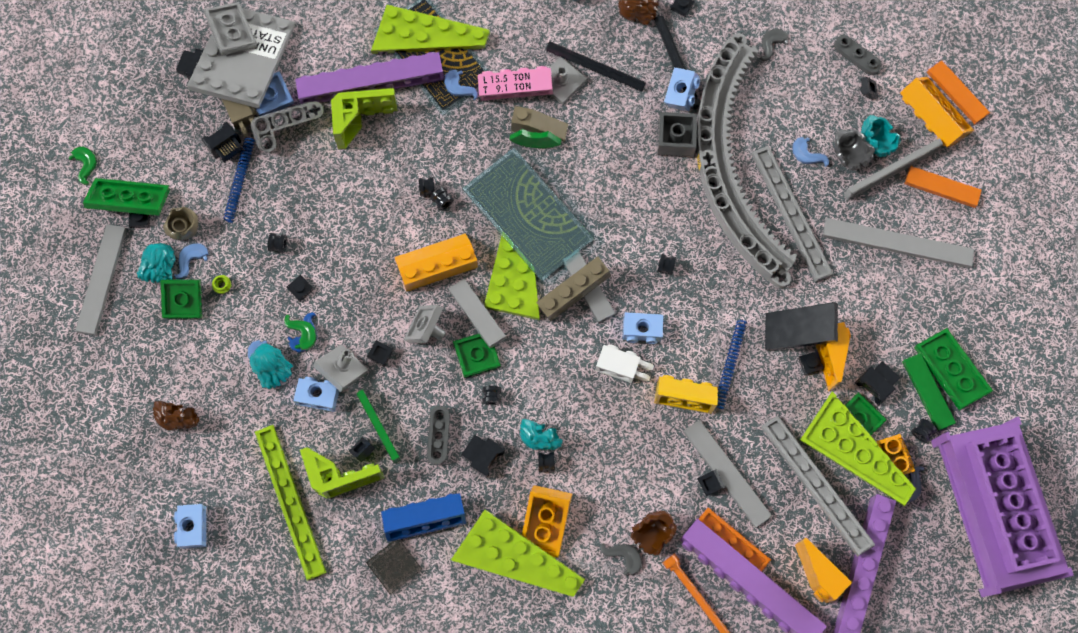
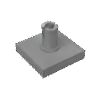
[549,57,587,105]
[404,305,445,343]
[313,344,369,392]

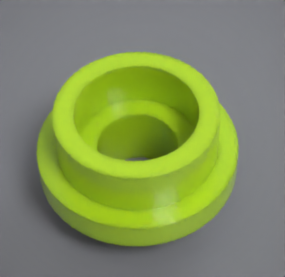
[212,275,231,294]

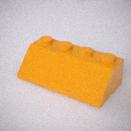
[900,77,974,147]
[394,233,478,292]

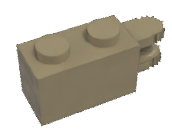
[222,99,258,137]

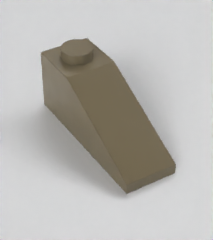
[511,106,568,141]

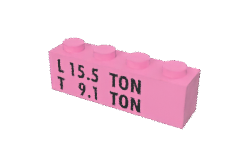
[478,66,553,101]

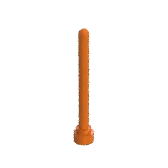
[663,553,730,633]

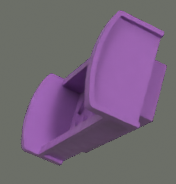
[931,417,1074,598]

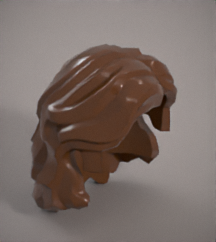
[618,0,659,25]
[152,401,199,431]
[630,511,677,556]

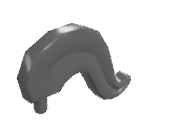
[760,29,789,61]
[601,543,642,575]

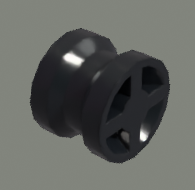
[418,177,435,197]
[430,187,454,211]
[268,233,287,253]
[657,254,676,275]
[482,386,502,405]
[911,419,937,443]
[538,452,555,472]

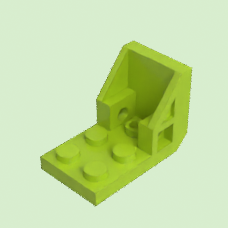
[331,88,398,150]
[300,447,385,499]

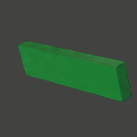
[902,353,956,431]
[356,389,401,464]

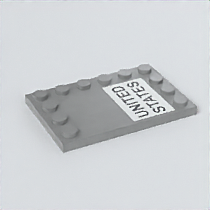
[187,8,295,108]

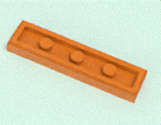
[927,60,990,125]
[904,166,982,208]
[699,507,771,572]

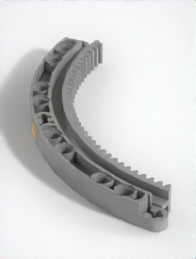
[696,33,797,289]

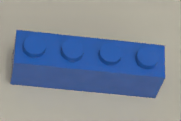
[381,493,467,542]

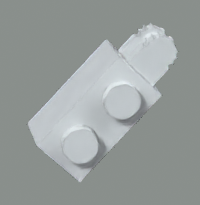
[595,345,654,383]

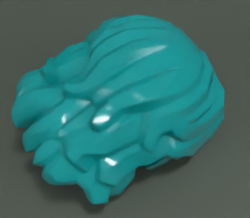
[861,115,901,157]
[136,243,176,284]
[249,343,293,389]
[519,418,563,450]

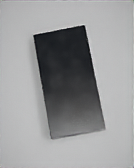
[765,302,838,351]

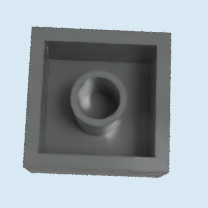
[657,112,697,157]

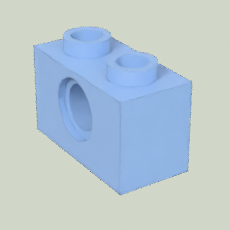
[664,67,700,111]
[622,312,663,344]
[293,377,339,412]
[174,504,206,549]

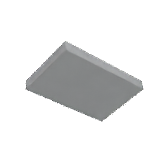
[204,2,257,55]

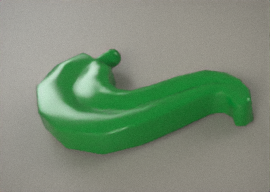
[69,146,97,185]
[284,315,317,351]

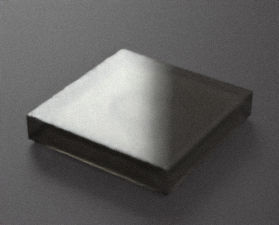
[366,539,423,595]

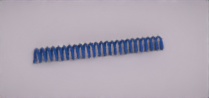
[223,138,255,223]
[716,320,747,409]

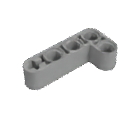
[251,101,324,152]

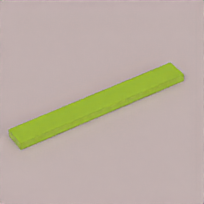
[255,425,327,581]

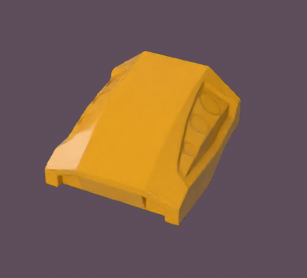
[876,434,916,475]

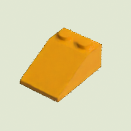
[816,322,851,391]
[522,485,572,558]
[795,538,852,603]

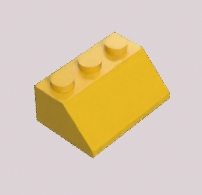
[654,375,718,414]

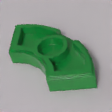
[509,129,562,149]

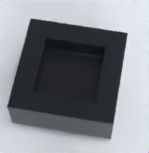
[670,0,695,17]
[860,76,879,100]
[129,213,150,229]
[286,275,314,302]
[367,340,394,367]
[798,351,824,376]
[349,437,375,463]
[697,469,725,496]

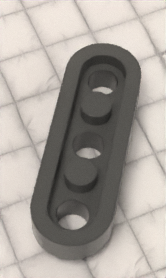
[834,35,882,75]
[427,406,450,465]

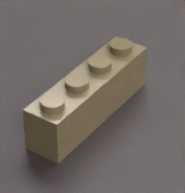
[536,256,611,322]

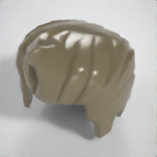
[163,207,198,240]

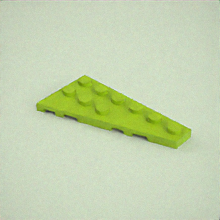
[371,5,490,54]
[484,231,540,320]
[800,391,916,507]
[451,509,585,597]

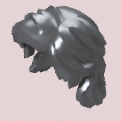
[834,129,875,171]

